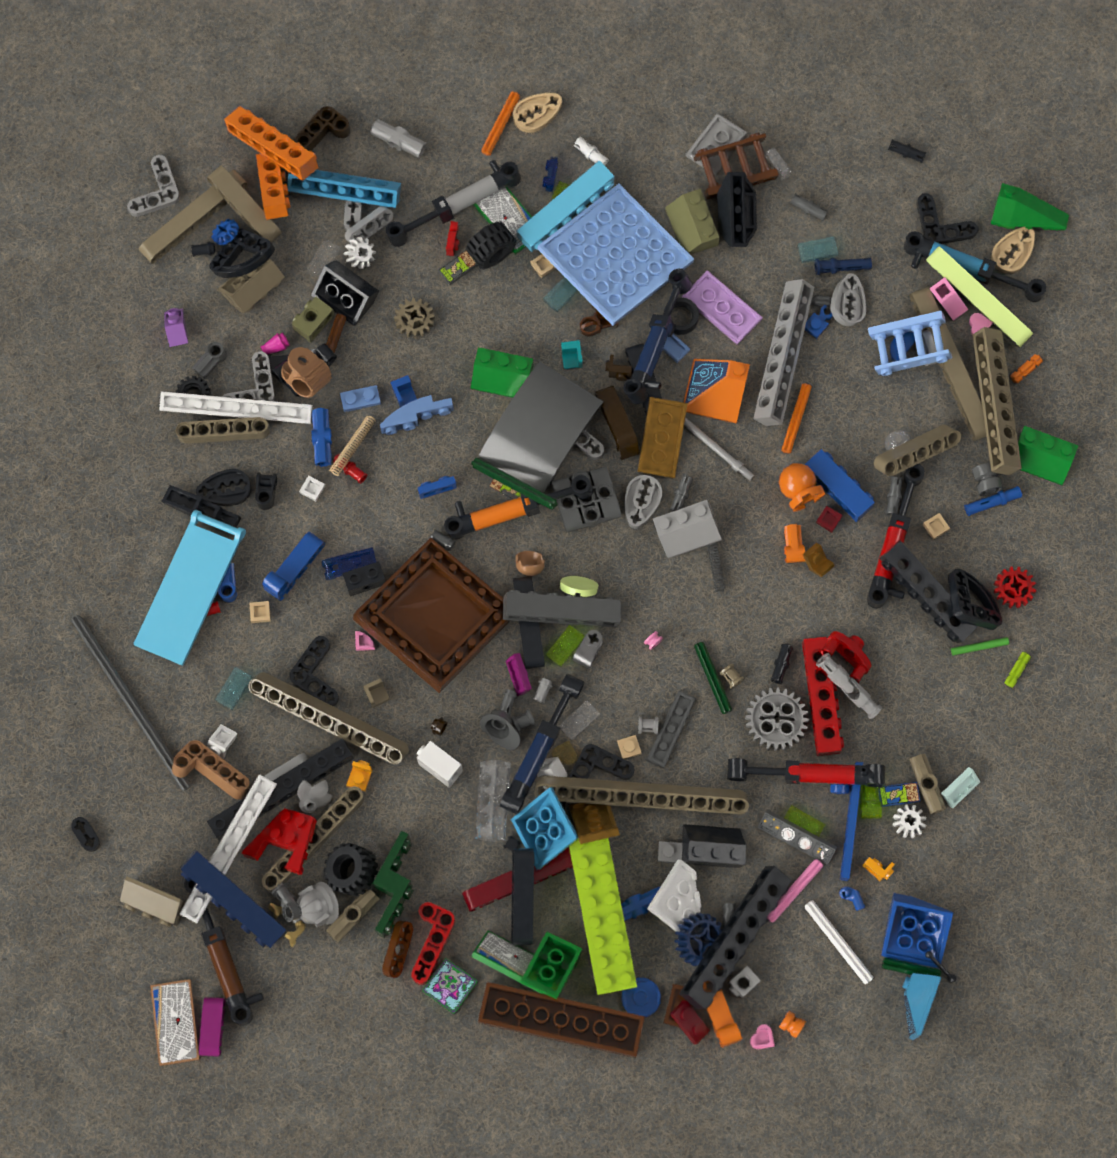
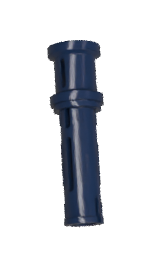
[814,257,872,275]

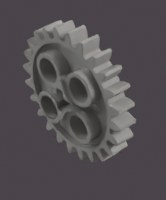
[745,687,809,751]

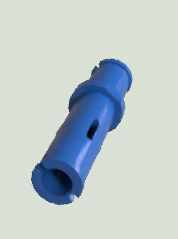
[964,486,1022,516]

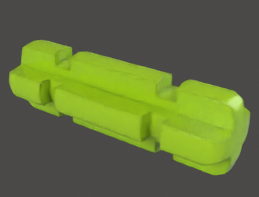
[1005,652,1031,688]

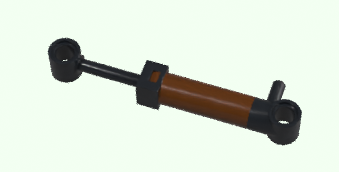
[184,879,264,1026]

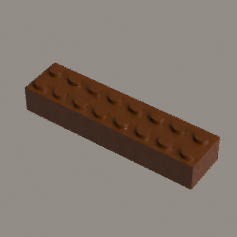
[478,982,645,1058]

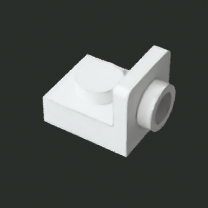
[207,724,237,759]

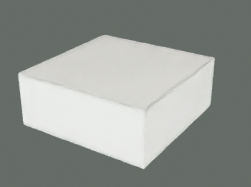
[299,476,326,501]

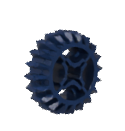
[674,913,722,966]

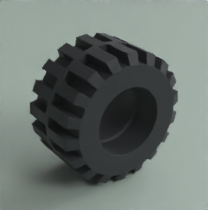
[466,221,517,269]
[323,843,378,896]

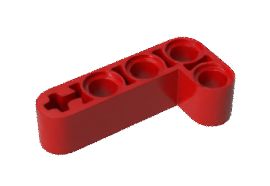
[411,902,456,985]

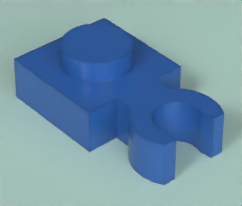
[805,305,833,339]

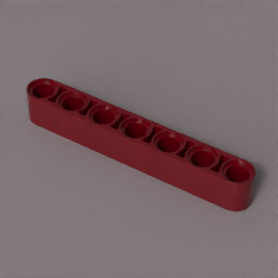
[462,846,573,912]

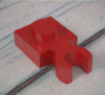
[446,221,460,256]

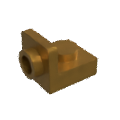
[803,543,835,577]

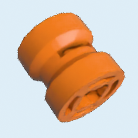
[779,1011,806,1038]

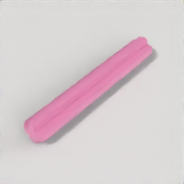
[767,859,823,922]

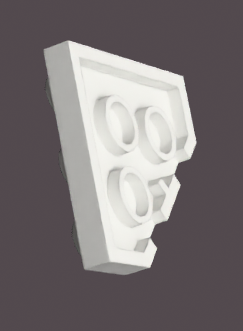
[647,860,701,939]

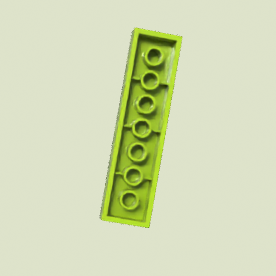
[569,838,637,995]

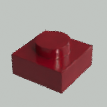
[816,506,843,533]

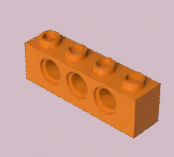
[256,153,291,220]

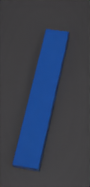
[840,761,863,881]

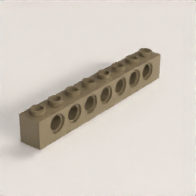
[972,327,1021,475]

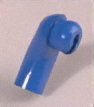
[839,886,865,911]

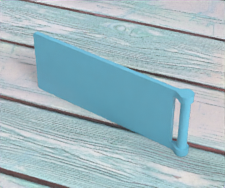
[134,510,246,666]

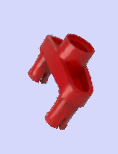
[821,631,872,683]

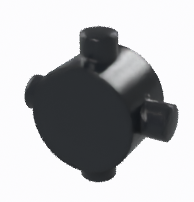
[503,836,521,852]

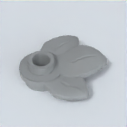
[297,780,333,813]

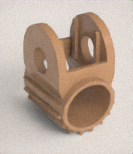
[281,347,332,398]

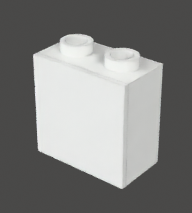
[417,741,463,788]

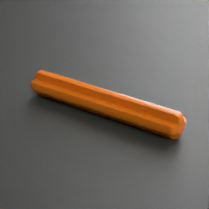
[482,91,520,156]
[781,383,812,454]

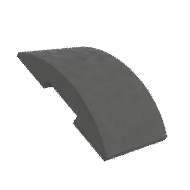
[478,362,603,493]

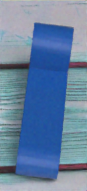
[262,531,325,601]

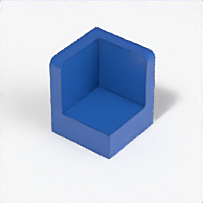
[391,375,417,407]

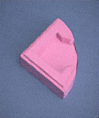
[355,631,375,651]

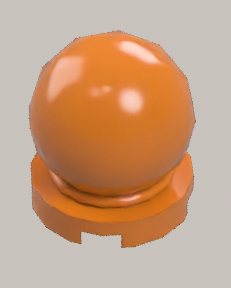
[779,463,825,512]

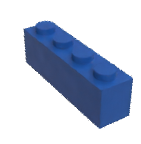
[805,449,875,522]

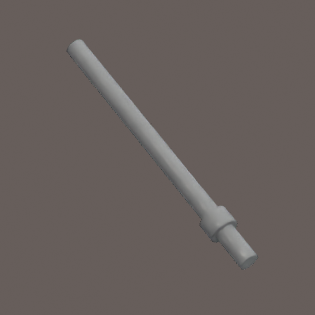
[684,417,755,481]

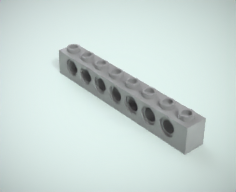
[753,279,814,426]

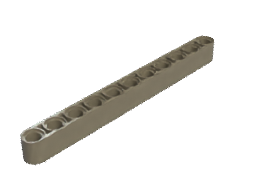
[534,776,749,814]

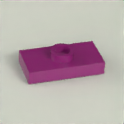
[505,653,532,696]

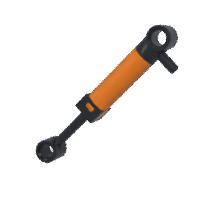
[444,475,593,539]

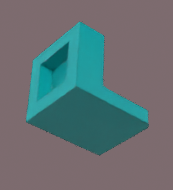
[561,340,583,369]

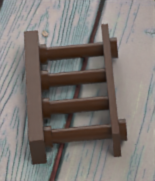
[694,133,779,199]

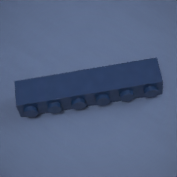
[180,850,286,948]

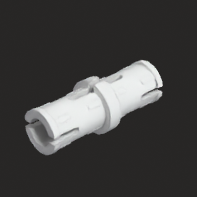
[574,137,609,165]

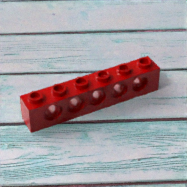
[802,637,844,756]

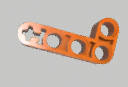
[703,972,742,1048]

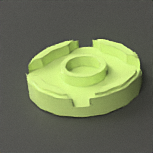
[560,576,598,597]

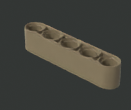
[207,165,282,243]
[175,417,270,444]
[874,424,961,476]

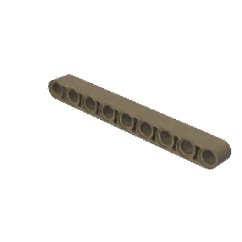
[910,287,987,441]
[248,672,409,764]

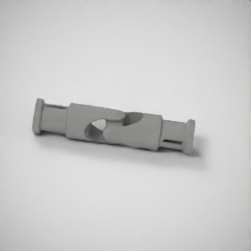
[816,653,882,719]

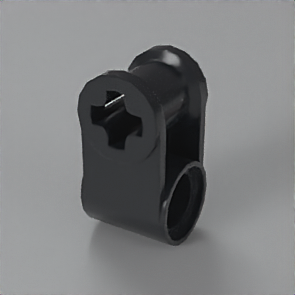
[255,472,277,510]

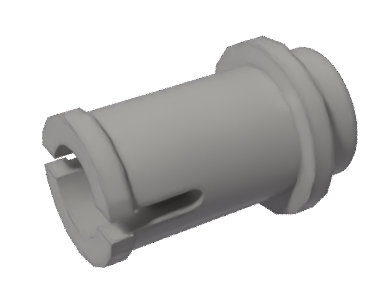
[533,678,553,704]

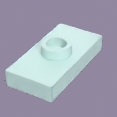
[941,767,980,808]

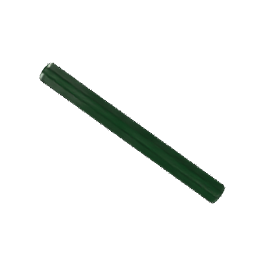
[471,458,558,510]

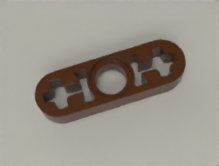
[382,920,413,978]

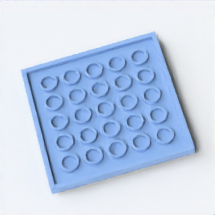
[537,184,694,326]

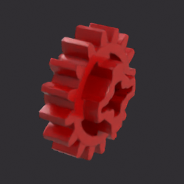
[993,566,1036,609]

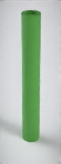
[951,637,1009,656]

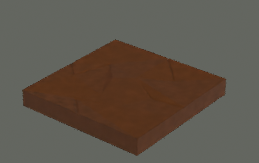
[353,538,511,693]

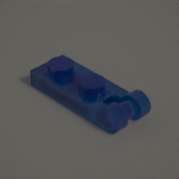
[321,547,376,580]

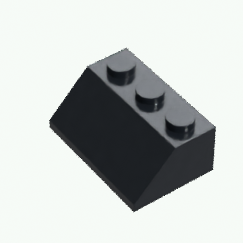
[311,260,379,326]
[682,824,746,868]

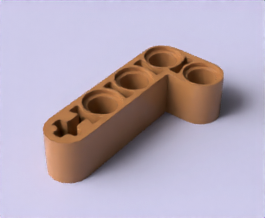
[172,740,250,800]

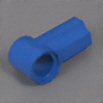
[218,563,237,603]

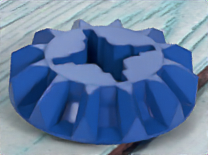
[211,218,239,245]

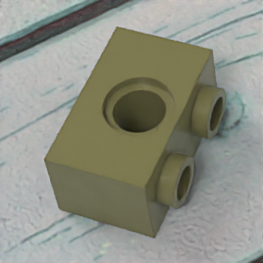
[292,297,335,343]

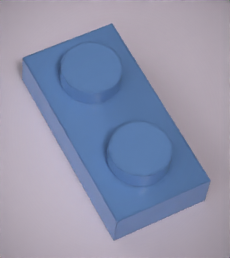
[340,385,381,412]

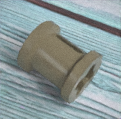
[720,663,745,689]

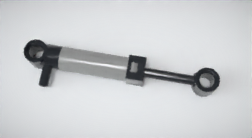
[385,160,521,247]

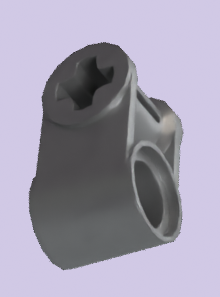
[572,630,603,669]

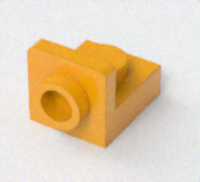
[346,760,373,792]
[862,857,895,881]

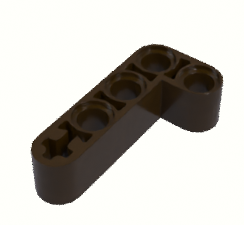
[293,106,350,151]
[595,385,639,461]

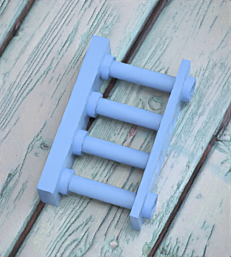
[868,311,952,376]

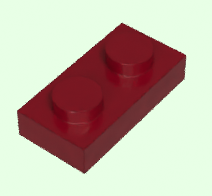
[670,1000,710,1044]

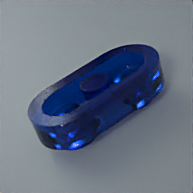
[542,156,558,192]

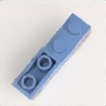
[380,395,454,435]

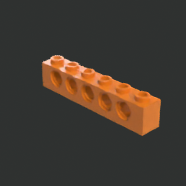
[224,106,319,181]

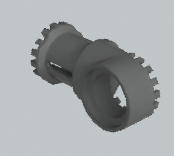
[272,882,302,922]

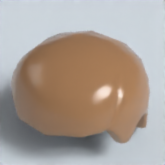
[516,551,545,576]

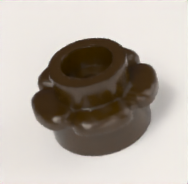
[431,717,447,736]

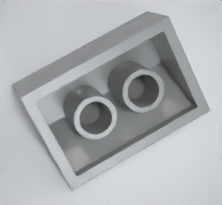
[653,500,722,559]

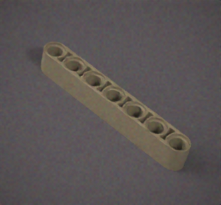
[139,170,248,264]
[262,786,364,892]

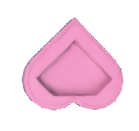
[969,313,993,334]
[750,1024,775,1049]

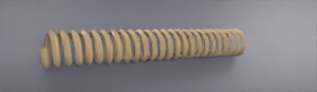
[329,416,376,476]

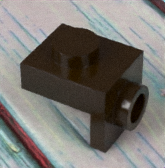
[605,354,632,381]

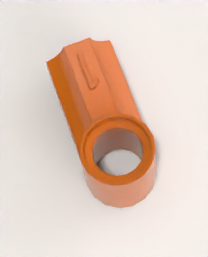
[784,524,805,563]

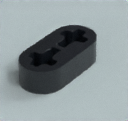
[71,817,100,852]

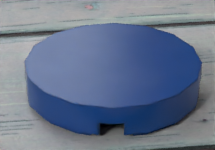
[621,977,661,1018]

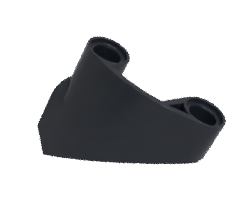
[267,343,337,397]

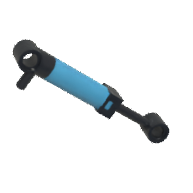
[903,231,1047,302]

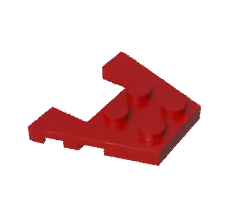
[242,808,317,875]

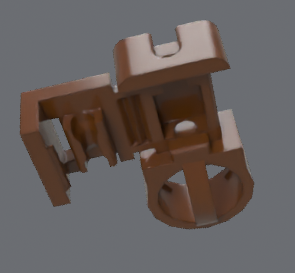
[580,304,619,337]

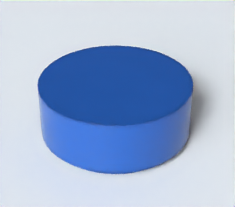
[830,784,850,794]

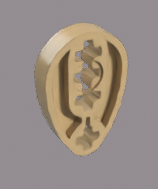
[513,93,562,133]
[991,227,1035,274]

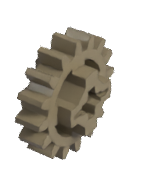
[394,298,435,339]

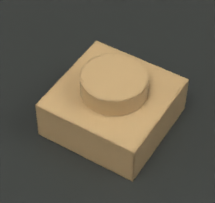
[531,254,556,278]
[923,513,950,540]
[250,601,271,623]
[617,735,641,760]

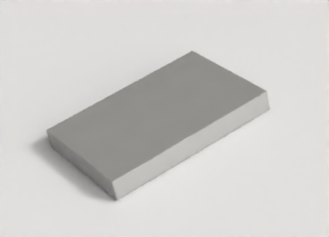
[686,113,747,176]

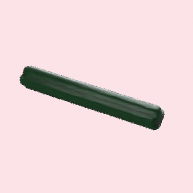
[694,642,732,714]

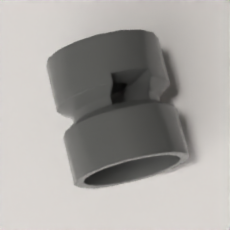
[972,462,1003,496]

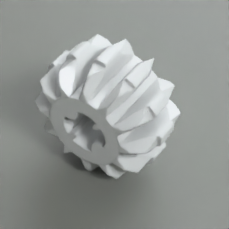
[344,237,376,269]
[893,805,926,838]

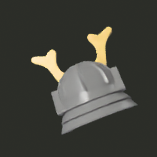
[268,882,339,947]

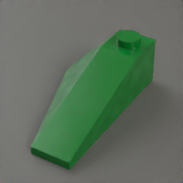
[991,183,1069,230]

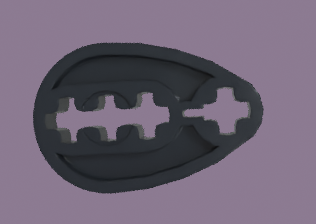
[196,469,251,506]

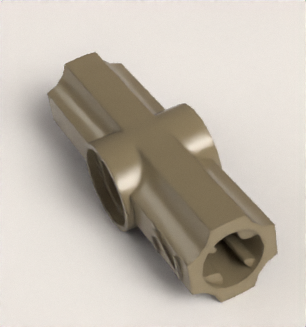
[909,753,946,815]
[326,889,380,943]

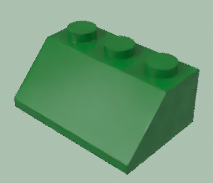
[471,347,534,398]
[1018,426,1079,485]

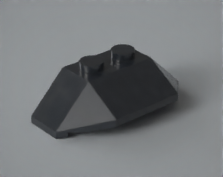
[717,172,757,247]

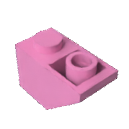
[930,277,968,321]

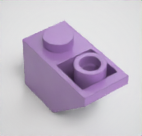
[164,308,188,347]

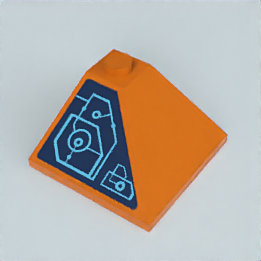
[683,359,750,423]

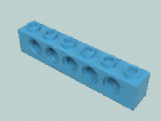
[287,170,401,208]

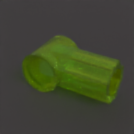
[860,785,882,819]

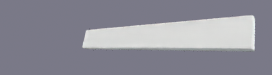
[159,392,313,424]
[179,774,277,923]

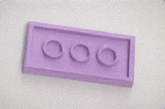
[682,270,762,345]

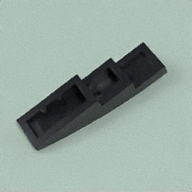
[161,485,241,528]

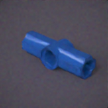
[311,408,332,467]
[621,887,660,921]

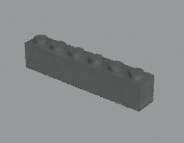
[503,590,621,627]

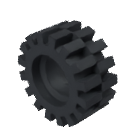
[176,376,211,396]

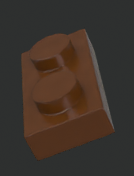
[663,984,689,1028]

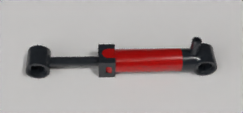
[867,464,925,609]
[727,758,886,787]

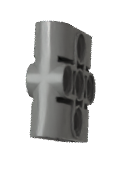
[551,466,622,533]

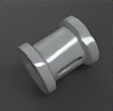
[638,717,658,734]

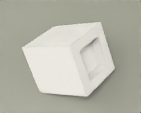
[537,757,567,789]

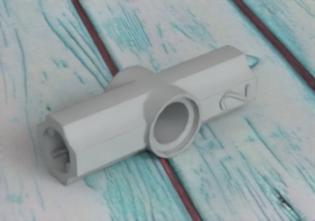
[371,119,427,158]

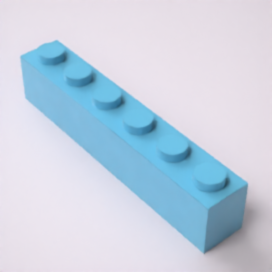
[517,160,614,252]

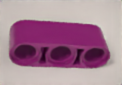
[199,997,225,1057]

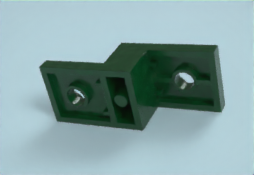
[373,830,414,938]

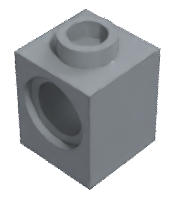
[729,966,761,998]

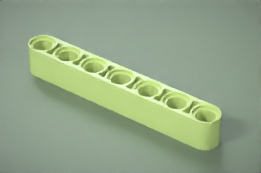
[926,246,1033,347]

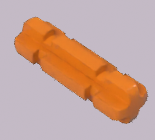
[1010,354,1043,383]

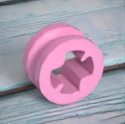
[644,631,663,650]

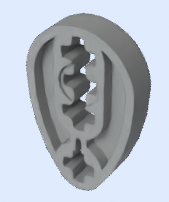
[830,273,866,326]
[624,475,662,529]

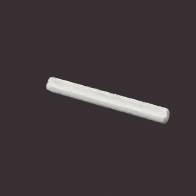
[805,900,873,984]

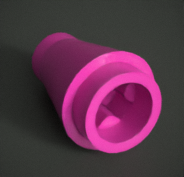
[261,332,290,355]

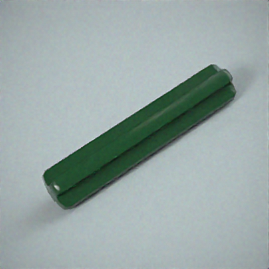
[882,957,941,977]

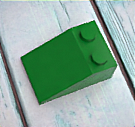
[520,931,583,1000]

